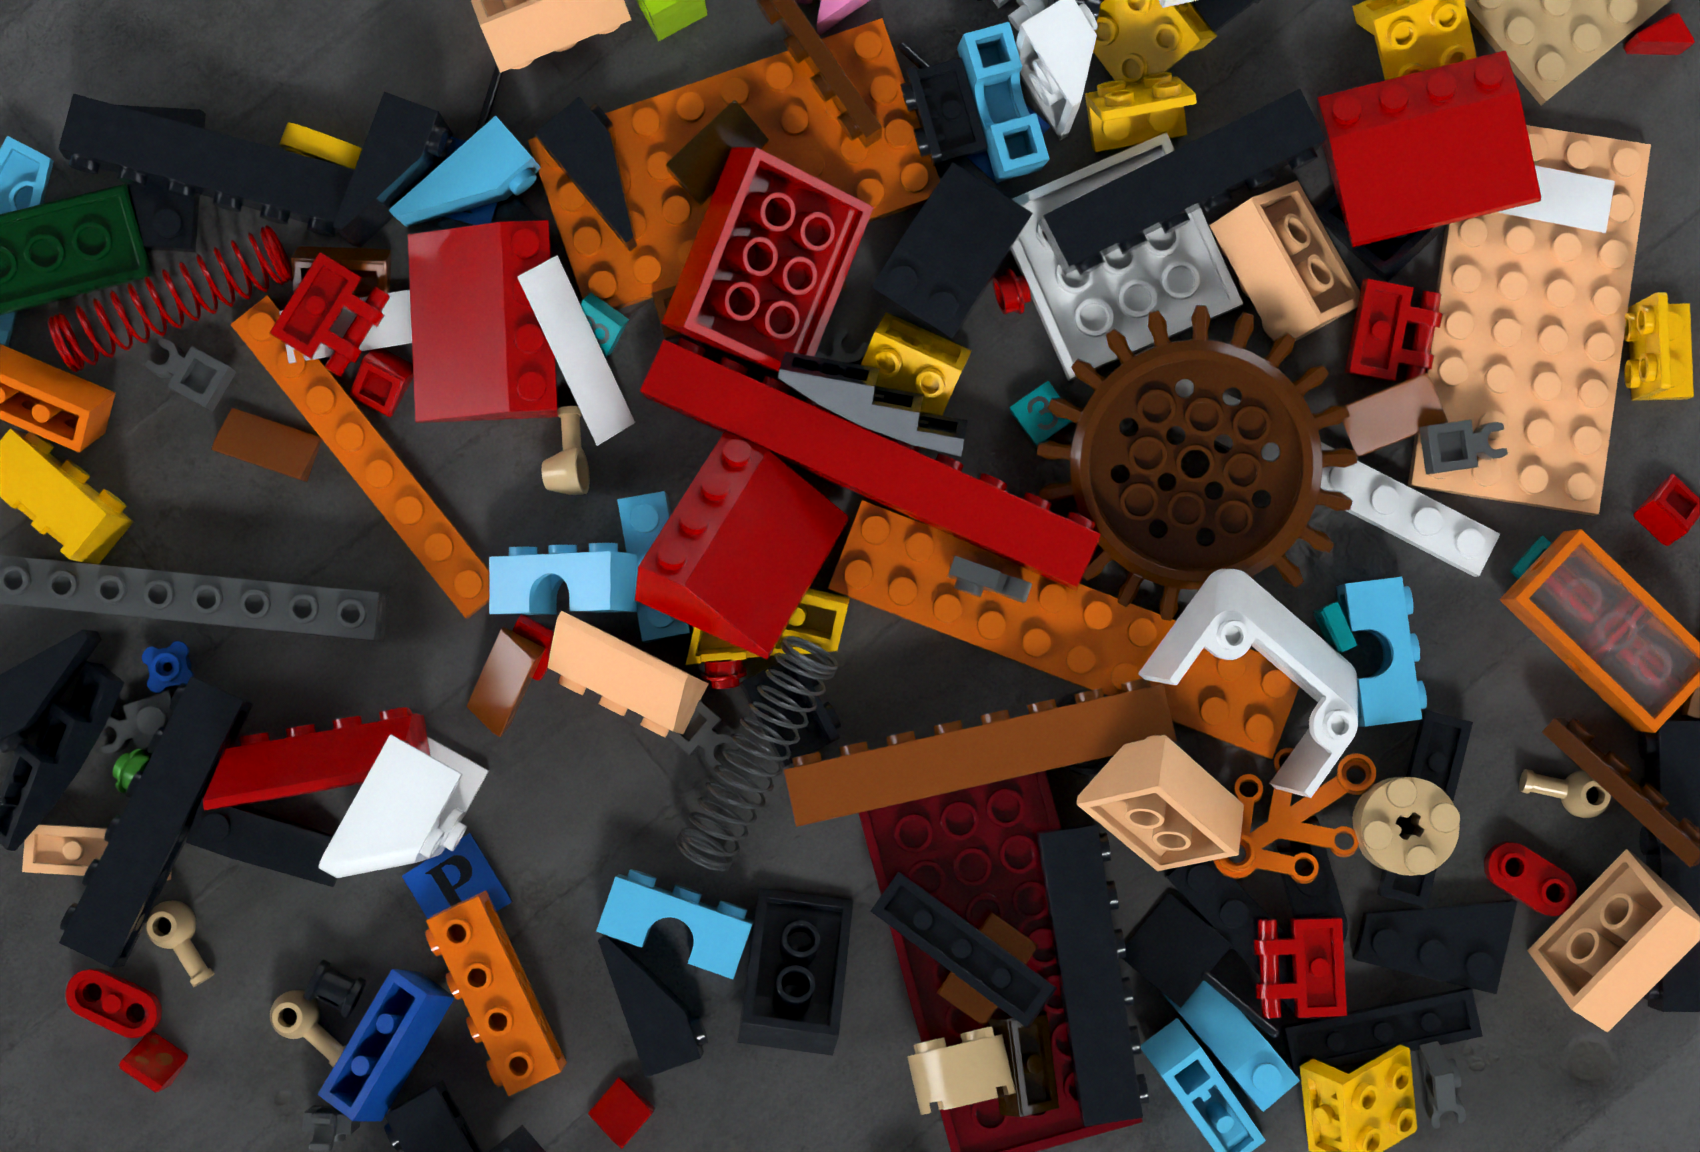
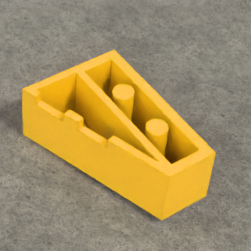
[0,428,134,565]
[686,588,850,665]

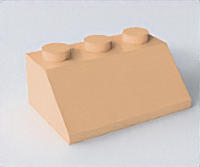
[471,0,632,73]
[1209,181,1360,341]
[547,611,709,738]
[1076,735,1244,871]
[1527,849,1700,1033]

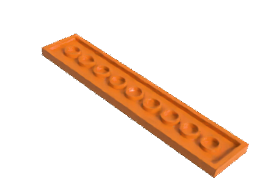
[828,500,1299,759]

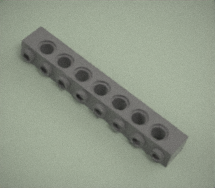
[0,555,389,642]

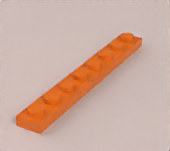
[230,295,489,619]

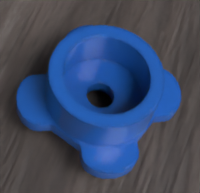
[142,641,194,693]

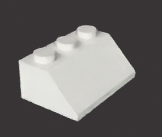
[1016,0,1098,140]

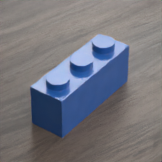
[318,969,455,1121]

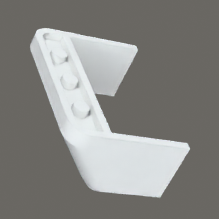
[1138,569,1358,798]
[319,735,489,878]

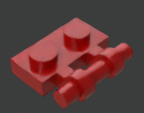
[269,252,391,377]
[1345,278,1443,381]
[1254,917,1347,1018]

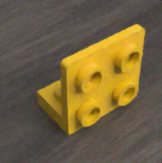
[1093,0,1217,86]
[1352,0,1477,80]
[1085,72,1197,152]
[1624,292,1694,401]
[861,312,972,449]
[1300,1045,1417,1152]

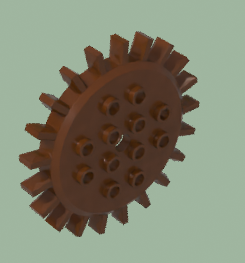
[1037,305,1357,621]

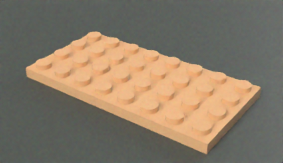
[1408,125,1651,516]

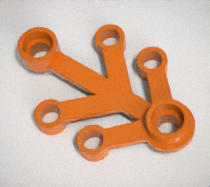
[1213,748,1376,884]

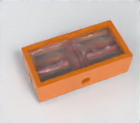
[1499,529,1700,733]

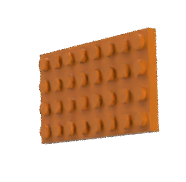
[528,18,940,310]

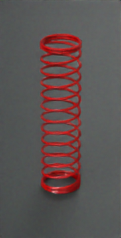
[48,225,293,373]

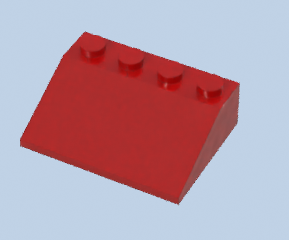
[1316,50,1541,247]
[661,147,874,373]
[408,220,558,423]
[635,431,849,660]
[203,707,431,810]

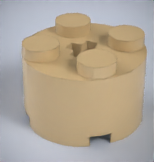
[1352,777,1460,876]
[907,1026,1016,1115]

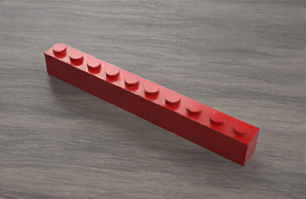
[640,338,1101,592]

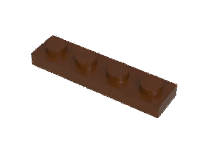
[756,0,882,148]
[1542,718,1700,867]

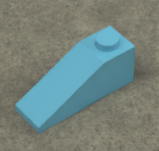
[389,116,541,227]
[1162,981,1300,1112]
[1141,1018,1266,1152]

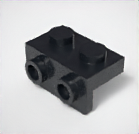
[900,57,988,166]
[739,659,841,768]

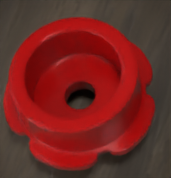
[993,269,1031,314]
[700,659,747,689]

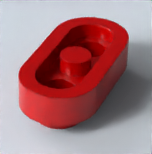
[1484,842,1577,916]
[65,968,162,1038]

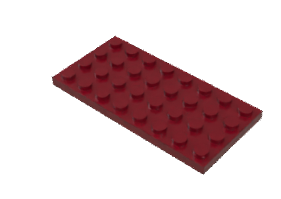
[859,771,1143,1152]

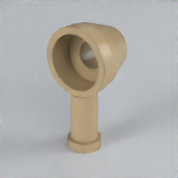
[541,406,590,495]
[1519,769,1611,818]
[145,900,214,987]
[270,990,346,1067]

